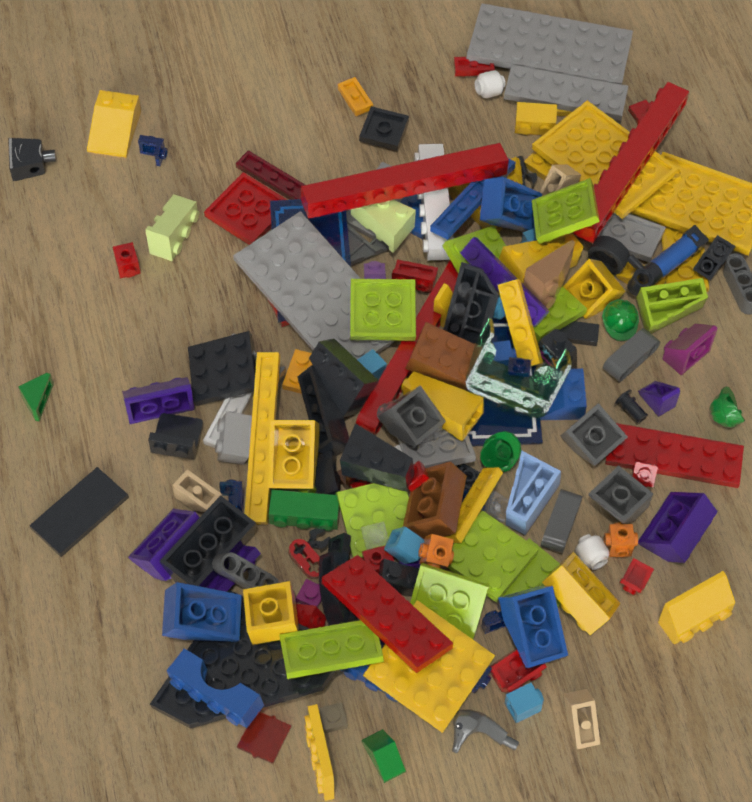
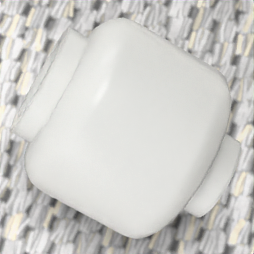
[474,70,505,98]
[575,534,610,570]

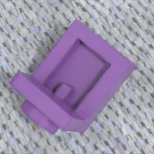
[364,261,386,279]

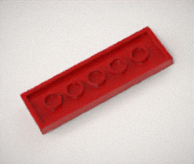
[605,423,744,488]
[322,555,453,673]

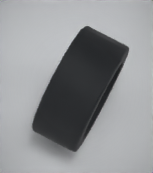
[588,235,630,275]

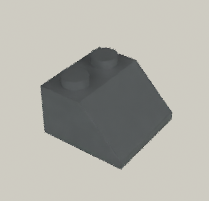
[378,385,446,447]
[560,403,628,466]
[588,465,653,524]

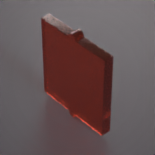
[237,712,292,764]

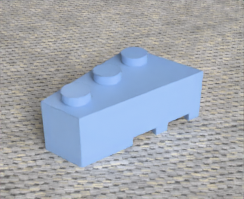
[506,451,561,535]

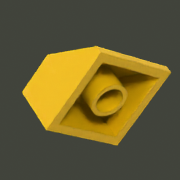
[563,259,626,319]

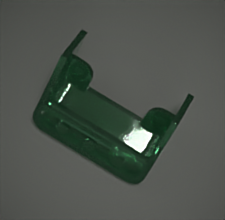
[465,318,572,418]

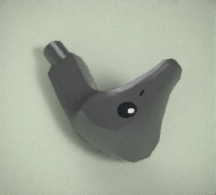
[452,709,519,753]

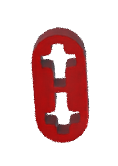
[288,539,320,579]

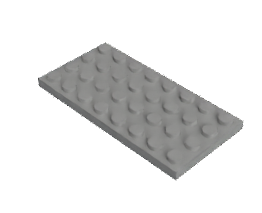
[466,3,633,85]
[233,211,395,359]

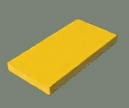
[659,223,709,292]

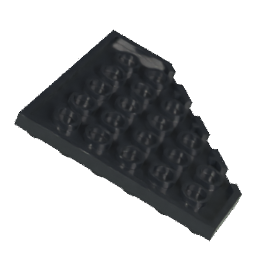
[150,590,336,728]

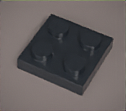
[359,106,409,151]

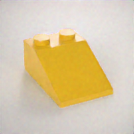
[87,90,141,158]
[268,420,319,489]

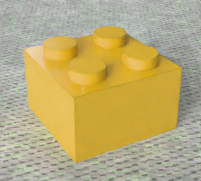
[243,581,299,645]

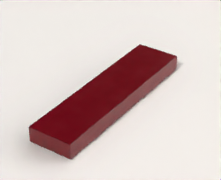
[236,150,305,206]

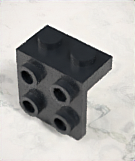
[148,413,203,460]

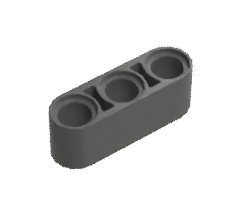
[723,253,752,315]
[603,328,661,382]
[541,489,583,554]
[212,553,279,589]

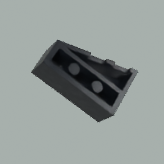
[309,338,379,417]
[340,424,414,492]

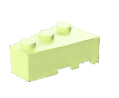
[145,194,199,261]
[351,200,416,253]

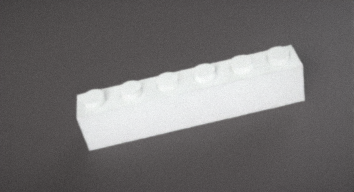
[414,144,453,260]

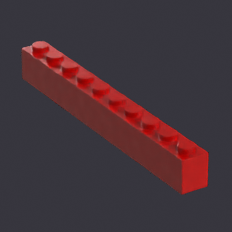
[572,82,689,243]
[301,143,509,219]

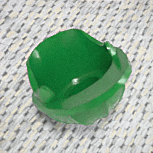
[602,299,639,341]
[710,386,745,428]
[480,431,522,472]

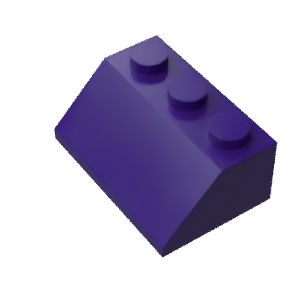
[122,377,194,424]
[638,492,718,563]
[128,508,200,581]

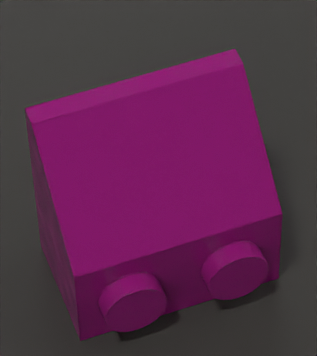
[662,323,718,375]

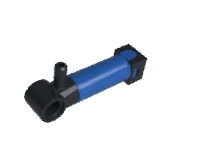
[627,225,709,296]

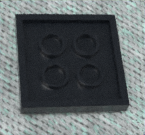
[188,331,256,406]

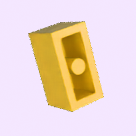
[515,102,557,136]

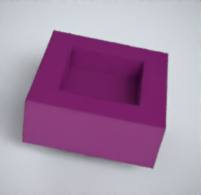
[296,579,322,608]

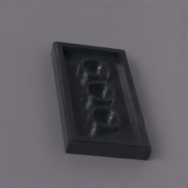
[29,467,129,557]

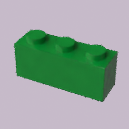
[269,490,340,531]

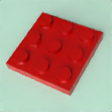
[204,172,292,245]

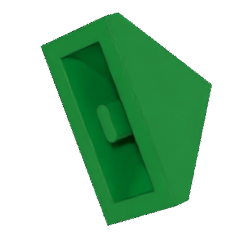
[18,373,54,421]
[361,729,406,783]

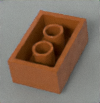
[405,322,486,391]
[403,461,467,539]

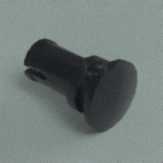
[614,389,648,424]

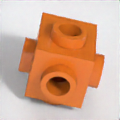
[604,522,638,557]
[418,534,454,569]

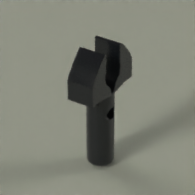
[517,156,538,189]
[294,528,330,555]

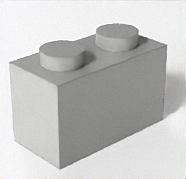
[215,411,252,465]

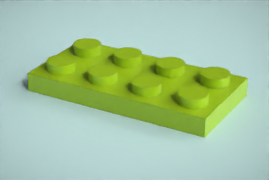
[279,620,384,679]

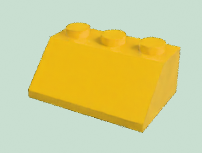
[542,551,621,635]
[658,571,735,645]

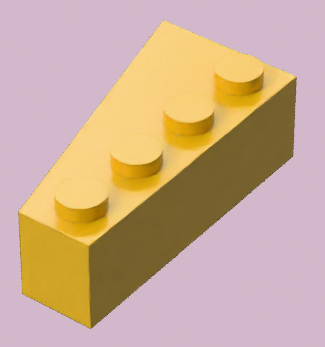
[499,233,584,284]

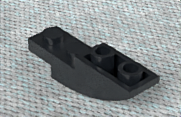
[319,532,351,626]
[379,559,419,596]

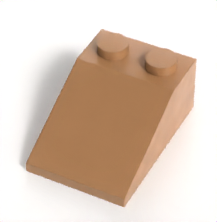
[523,240,575,309]

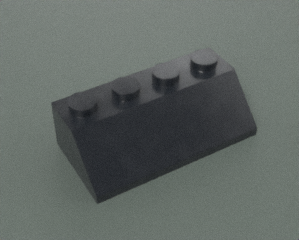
[159,495,256,588]

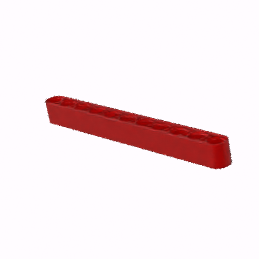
[356,260,458,435]

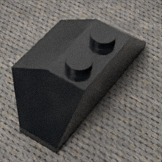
[443,262,500,344]

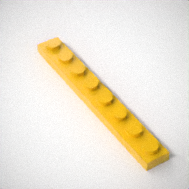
[244,352,280,525]

